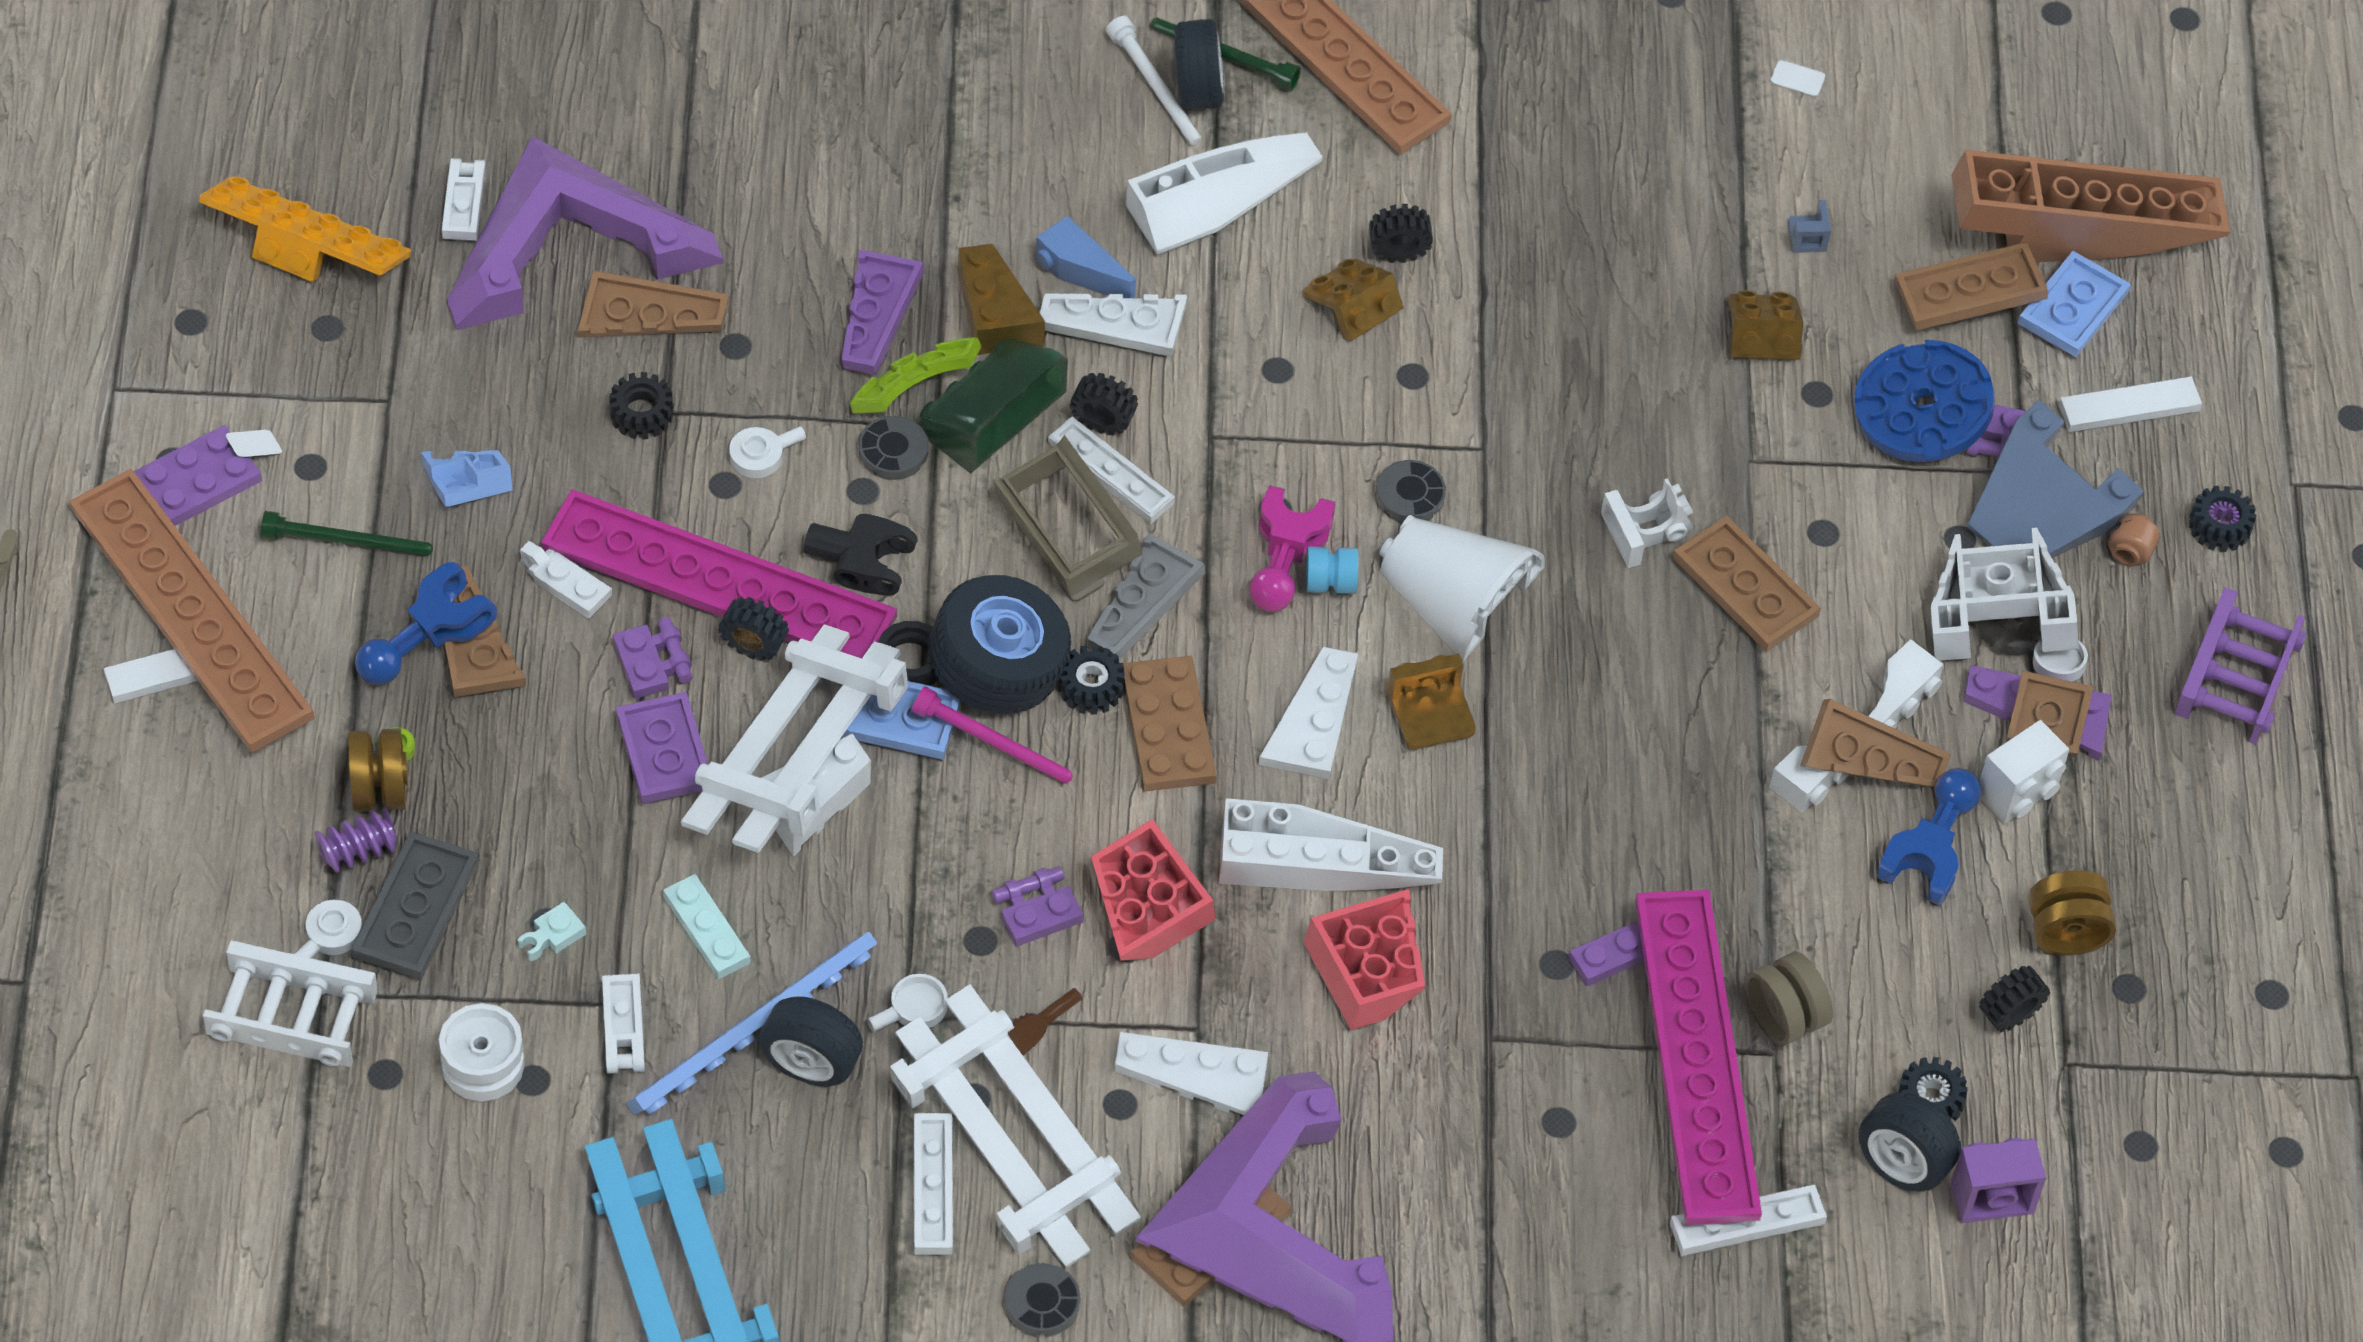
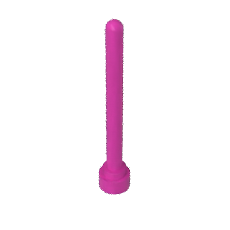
[911,686,1073,783]

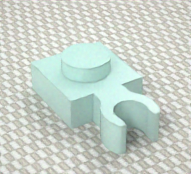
[518,902,586,961]

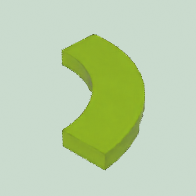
[850,337,981,413]

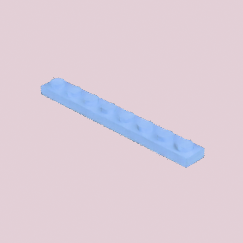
[626,932,878,1115]

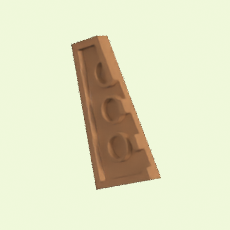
[578,271,729,337]
[432,566,526,697]
[1800,699,1951,788]

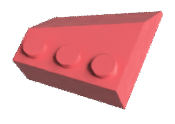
[1091,819,1215,961]
[1303,889,1425,1030]

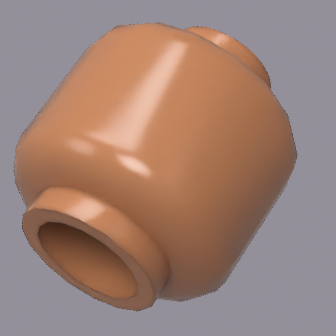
[2108,514,2160,566]

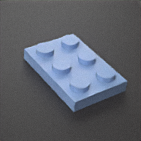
[2018,251,2131,357]
[842,681,961,760]

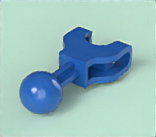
[355,562,497,685]
[1877,768,1981,905]

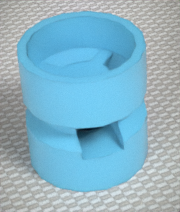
[1306,546,1358,594]

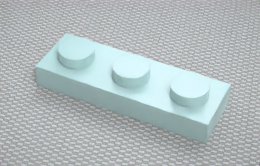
[663,874,751,980]

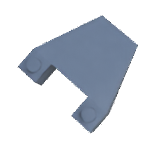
[1967,399,2144,558]

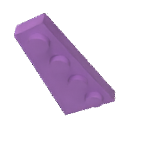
[842,249,925,375]
[1963,665,2111,761]

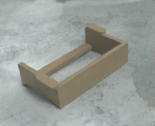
[993,435,1142,602]

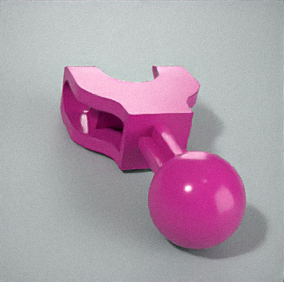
[1249,485,1336,612]

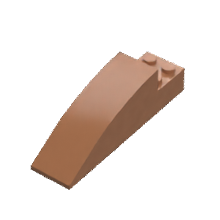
[1951,150,2230,262]

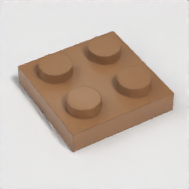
[2006,671,2094,758]

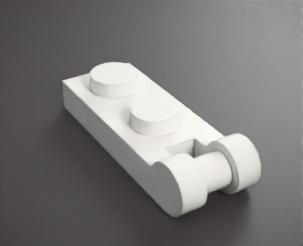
[442,158,486,241]
[602,974,645,1074]

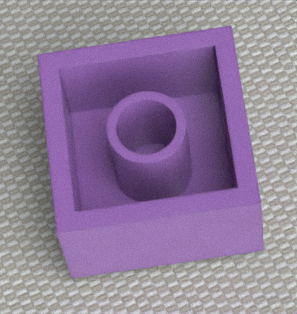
[1951,1138,2046,1223]

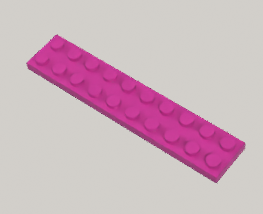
[541,489,897,659]
[1635,889,1762,1225]

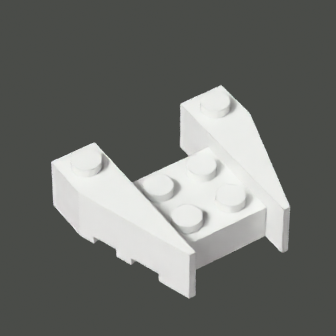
[1931,528,2079,661]

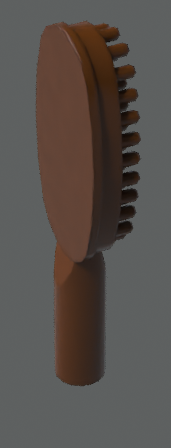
[1008,988,1082,1056]

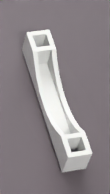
[1769,639,1944,813]

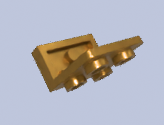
[1303,258,1404,341]
[1728,290,1804,360]
[1387,653,1476,749]

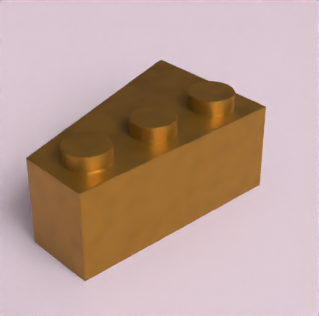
[958,243,1045,355]

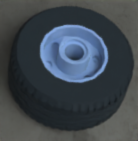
[928,575,1072,714]

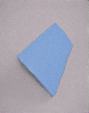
[421,450,513,507]

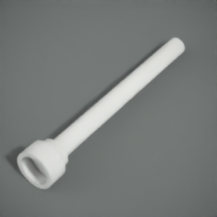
[1106,16,1201,145]

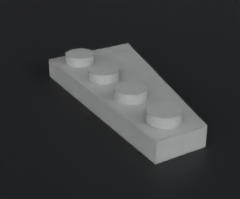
[1087,533,1205,660]

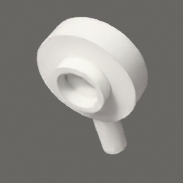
[729,426,806,478]
[2033,639,2088,682]
[294,900,362,958]
[867,974,948,1032]

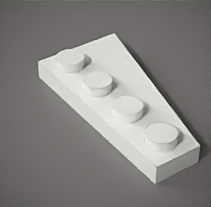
[1040,294,1187,357]
[1259,647,1358,779]
[1115,1032,1268,1115]

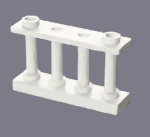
[203,940,377,1067]

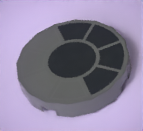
[859,416,929,479]
[1375,460,1446,523]
[1004,1263,1081,1337]

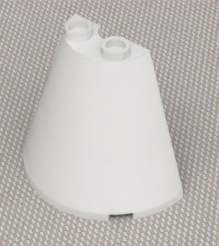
[1379,515,1545,660]

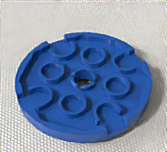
[1854,340,1995,462]

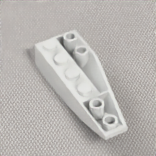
[1126,133,1323,255]
[1219,798,1443,891]

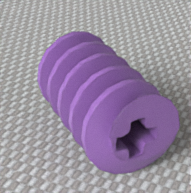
[314,807,397,873]

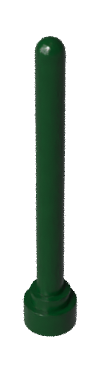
[1151,18,1301,92]
[260,510,433,556]

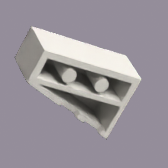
[761,734,871,857]

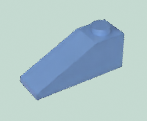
[1035,216,1136,298]

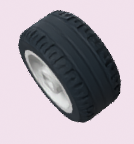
[1174,19,1224,110]
[759,996,863,1087]
[1858,1092,1961,1191]

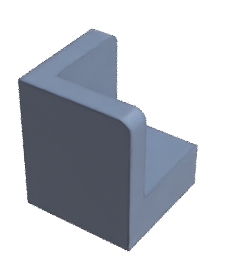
[1788,200,1831,253]

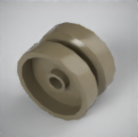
[1744,951,1833,1047]

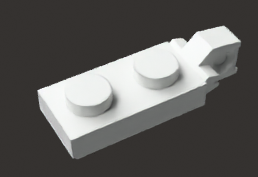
[520,541,612,619]

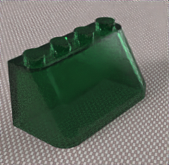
[920,338,1068,474]

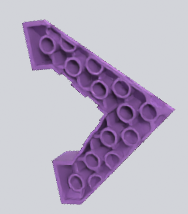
[447,136,723,330]
[1135,1071,1393,1342]

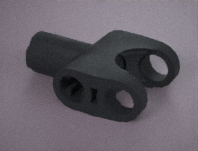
[804,513,918,596]

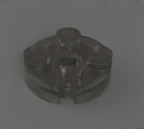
[1977,616,2041,656]

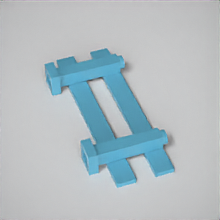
[585,1119,780,1342]

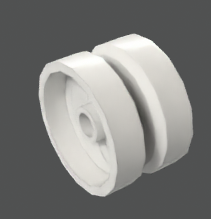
[439,1003,525,1102]

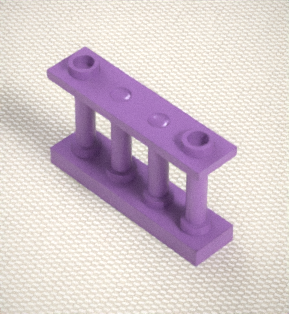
[2175,587,2307,744]

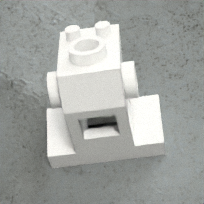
[1601,478,1693,568]

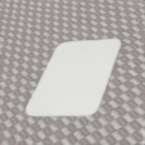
[1771,60,1825,96]
[226,430,282,457]

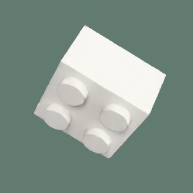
[1979,720,2070,824]

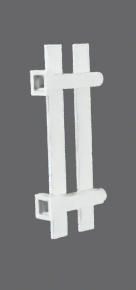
[681,624,908,853]
[890,984,1141,1269]

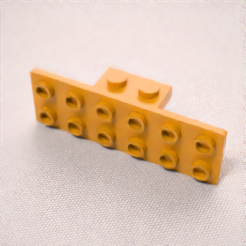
[199,176,412,282]

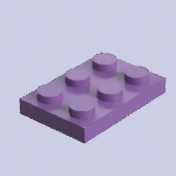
[134,425,262,526]
[616,692,708,804]

